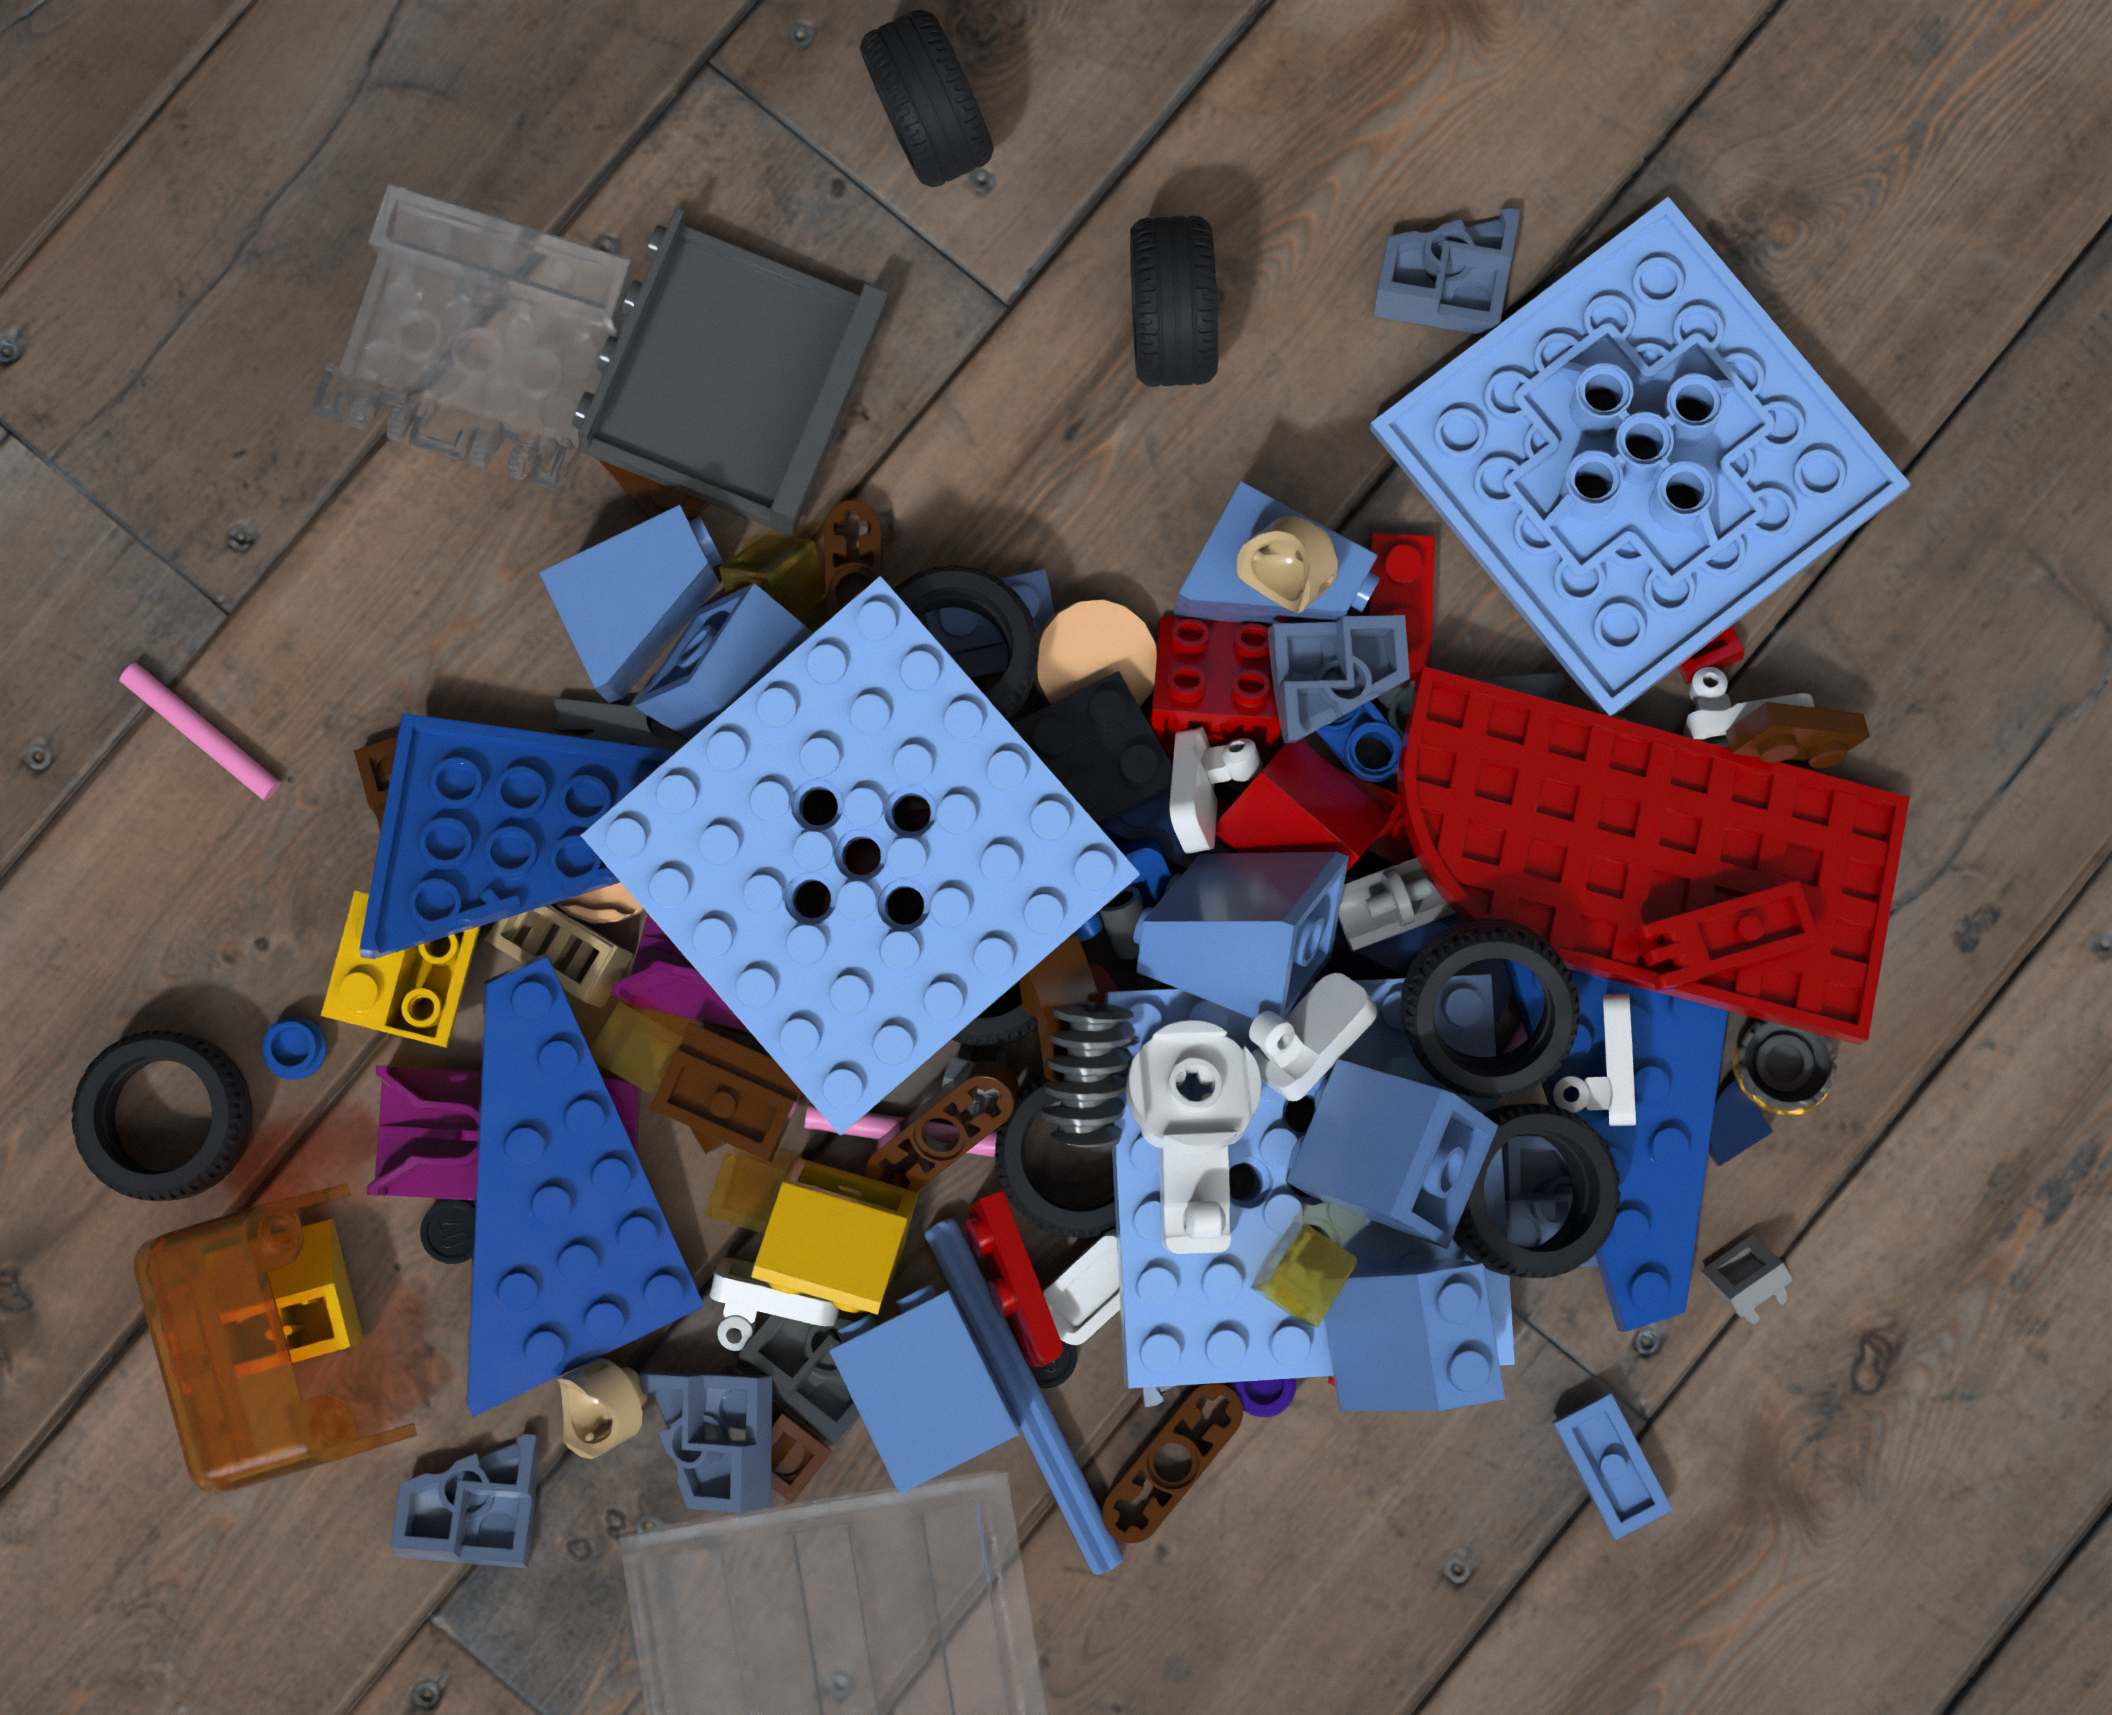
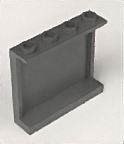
[572,208,889,536]

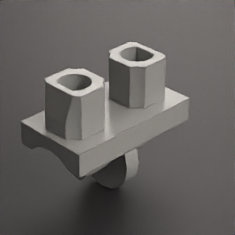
[1338,857,1456,952]

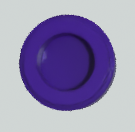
[1231,1378,1296,1417]

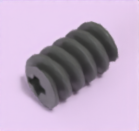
[1040,1001,1135,1148]

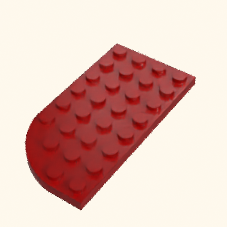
[1397,666,1910,1045]

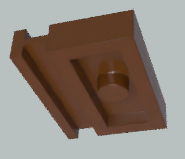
[650,1022,802,1163]

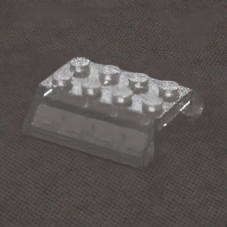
[314,183,632,491]

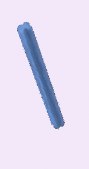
[925,1218,1123,1575]

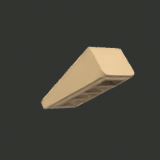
[485,904,633,1008]

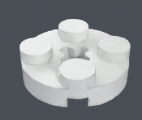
[1126,1020,1262,1155]

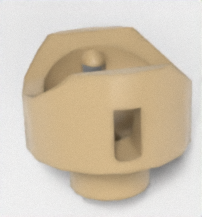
[1236,516,1338,614]
[557,1358,647,1459]

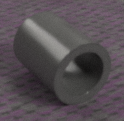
[1099,886,1146,959]

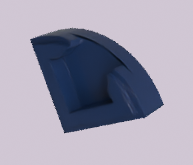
[1708,1078,1773,1166]

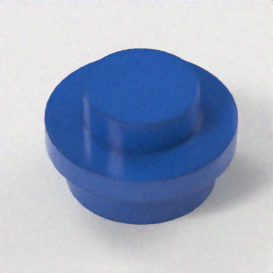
[262,1016,328,1080]

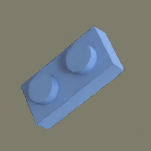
[1551,1392,1673,1540]

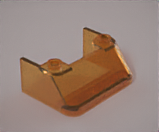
[134,1183,417,1495]

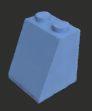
[1174,481,1380,625]
[539,505,723,704]
[635,583,814,740]
[1133,852,1349,1019]
[1286,1059,1498,1249]
[1318,1258,1505,1411]
[829,1284,1020,1495]

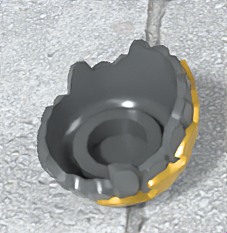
[1733,1020,1837,1115]

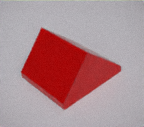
[1215,739,1391,872]

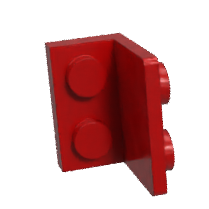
[1151,616,1280,769]

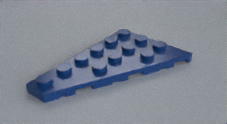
[359,713,677,959]
[465,954,705,1417]
[1504,959,1728,1332]

